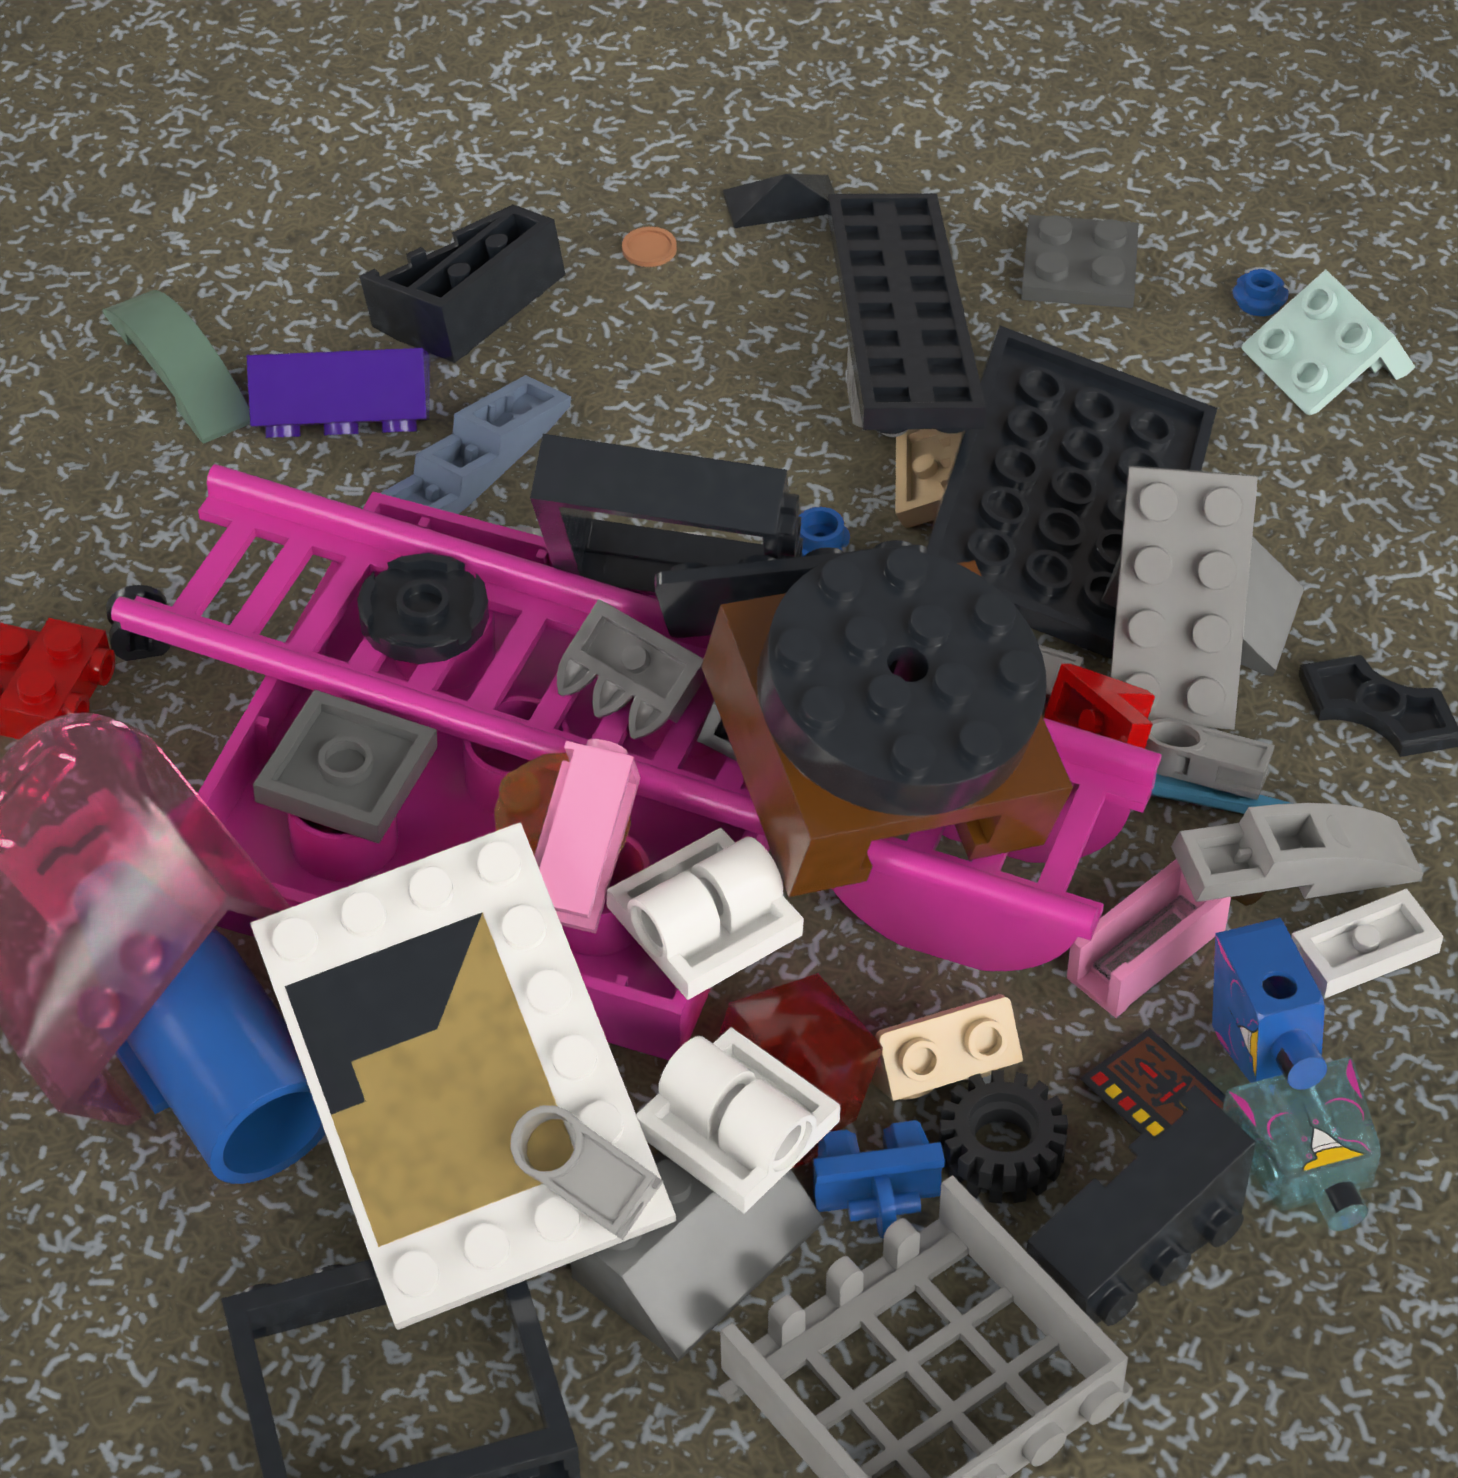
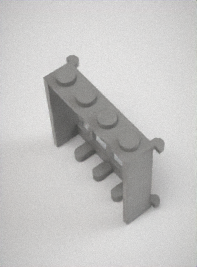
[718,1175,1133,1478]

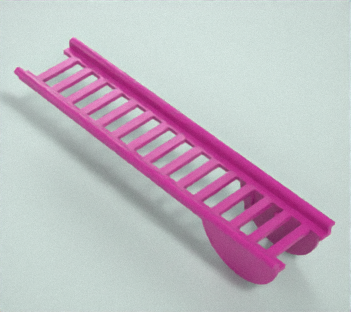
[111,464,1162,971]

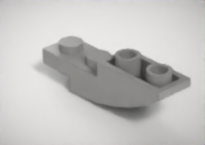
[1171,803,1423,902]

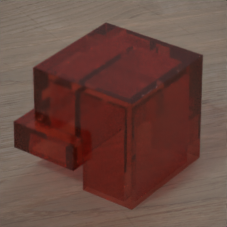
[718,973,884,1169]

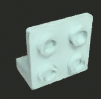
[1242,269,1415,415]

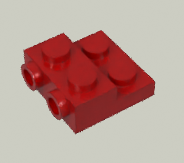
[0,618,115,749]

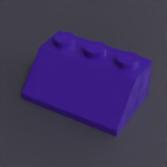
[246,348,430,438]

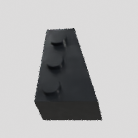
[359,205,566,363]
[1026,1085,1256,1326]

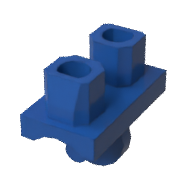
[813,1120,945,1238]

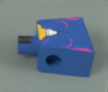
[1212,918,1327,1090]

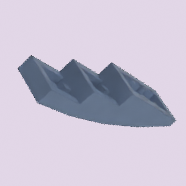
[381,375,571,514]

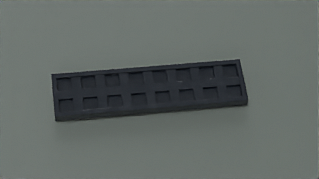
[828,193,986,434]

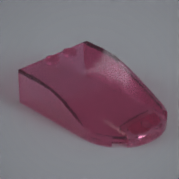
[0,713,291,1126]

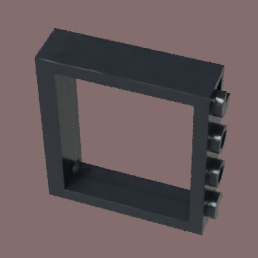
[530,434,803,596]
[221,1259,581,1478]

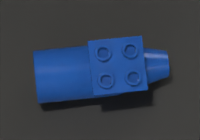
[79,864,326,1184]

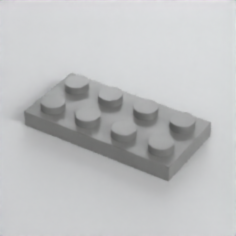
[1110,466,1258,730]

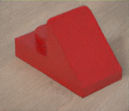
[1043,664,1155,749]

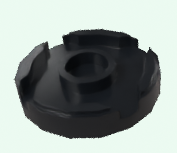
[357,553,489,664]

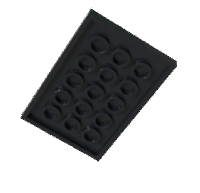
[926,326,1217,659]

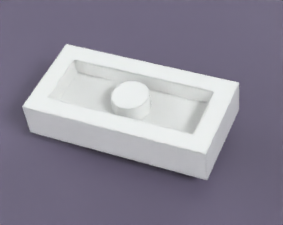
[1291,889,1443,999]

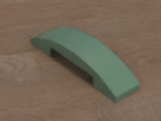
[103,290,250,444]

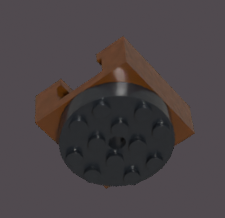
[701,547,1073,897]

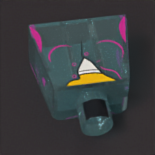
[1223,1056,1381,1231]

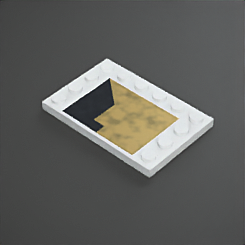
[250,822,676,1330]

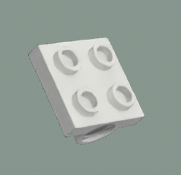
[607,828,804,1000]
[636,1027,840,1213]

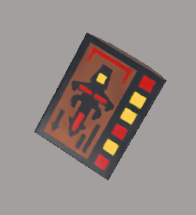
[1079,1028,1238,1140]

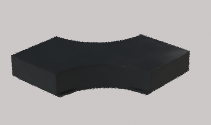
[1298,655,1458,757]

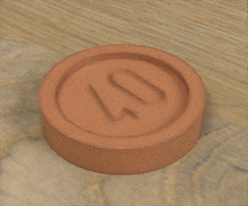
[622,227,677,267]

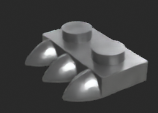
[557,599,706,739]

